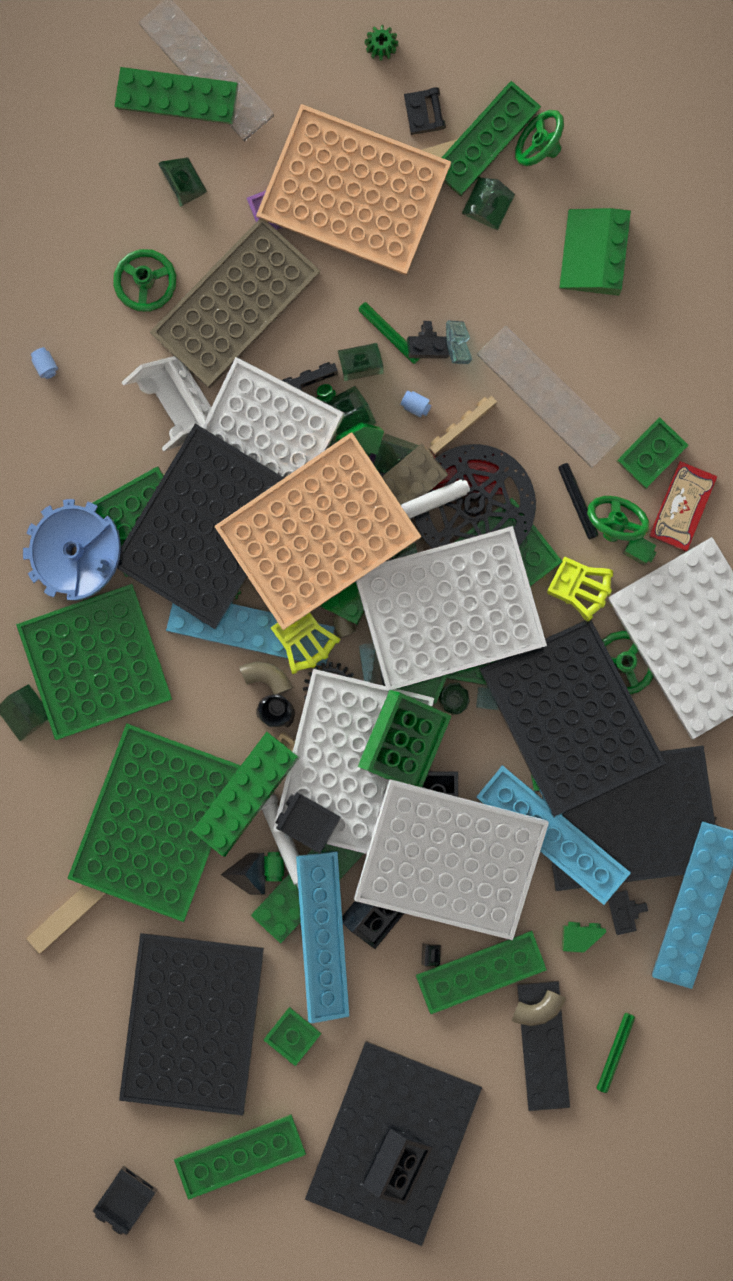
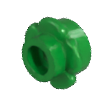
[317,384,336,403]

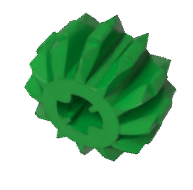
[365,25,399,61]

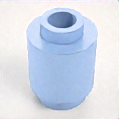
[31,347,58,379]
[400,390,432,418]

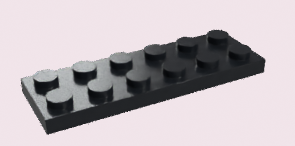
[517,981,570,1111]

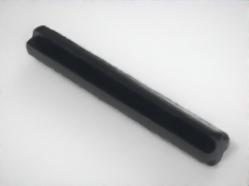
[558,463,598,540]

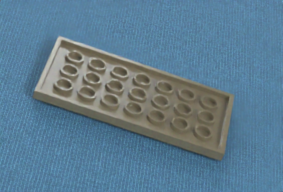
[150,219,320,388]

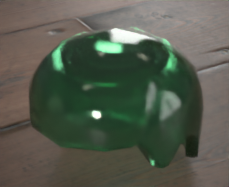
[439,682,470,715]

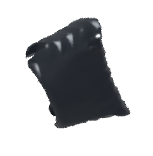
[256,694,295,728]

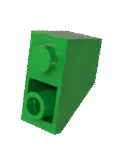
[335,422,384,456]
[561,921,606,953]

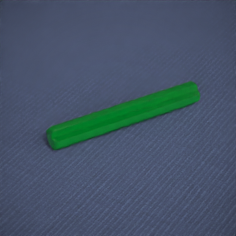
[358,302,420,364]
[597,1013,635,1093]

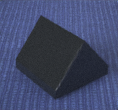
[421,944,441,966]

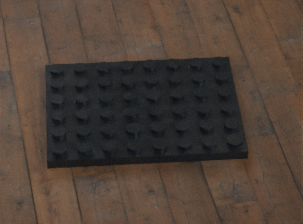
[117,423,284,629]
[479,620,666,818]
[542,745,715,891]
[119,933,264,1116]
[305,1041,482,1246]

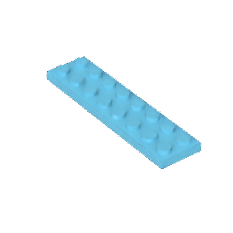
[166,603,334,666]
[476,765,631,905]
[652,821,733,989]
[296,851,349,1023]

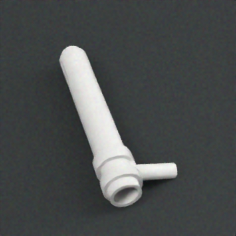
[401,480,470,518]
[261,794,300,887]

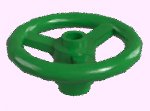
[515,109,564,167]
[113,249,177,312]
[587,496,650,542]
[602,631,654,695]

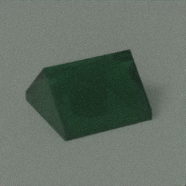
[158,157,207,207]
[462,177,515,231]
[338,343,383,381]
[374,433,419,473]
[0,684,49,741]

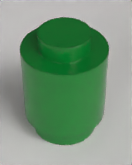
[264,852,284,881]

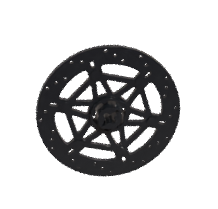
[415,444,536,549]

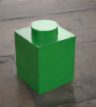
[623,538,657,565]

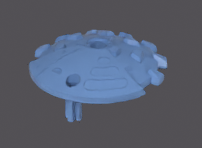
[23,499,121,601]

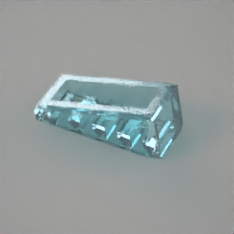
[359,643,375,683]

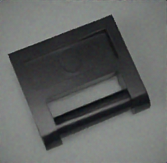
[404,87,446,135]

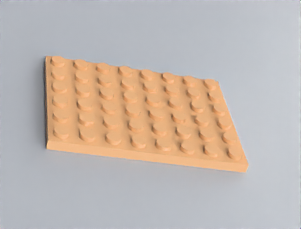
[256,104,451,276]
[215,432,422,630]

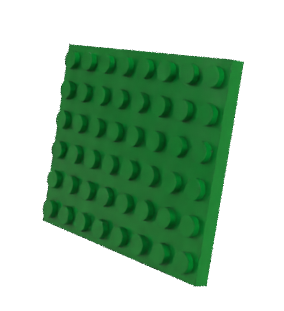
[67,723,241,922]

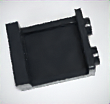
[275,792,341,854]
[93,1165,158,1235]

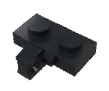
[407,321,450,358]
[608,890,648,935]

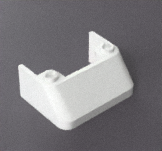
[122,356,211,451]

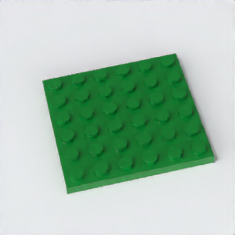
[16,584,173,741]

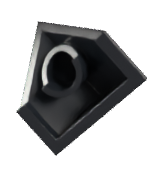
[221,853,265,895]

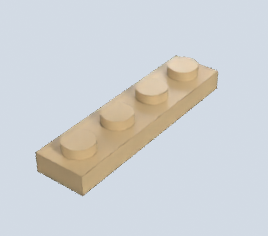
[429,396,497,456]

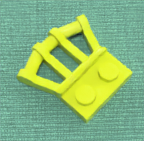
[547,556,613,622]
[271,613,341,674]

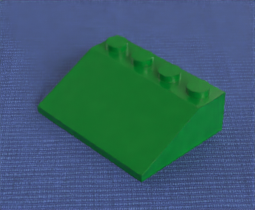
[559,208,631,296]
[358,690,451,787]

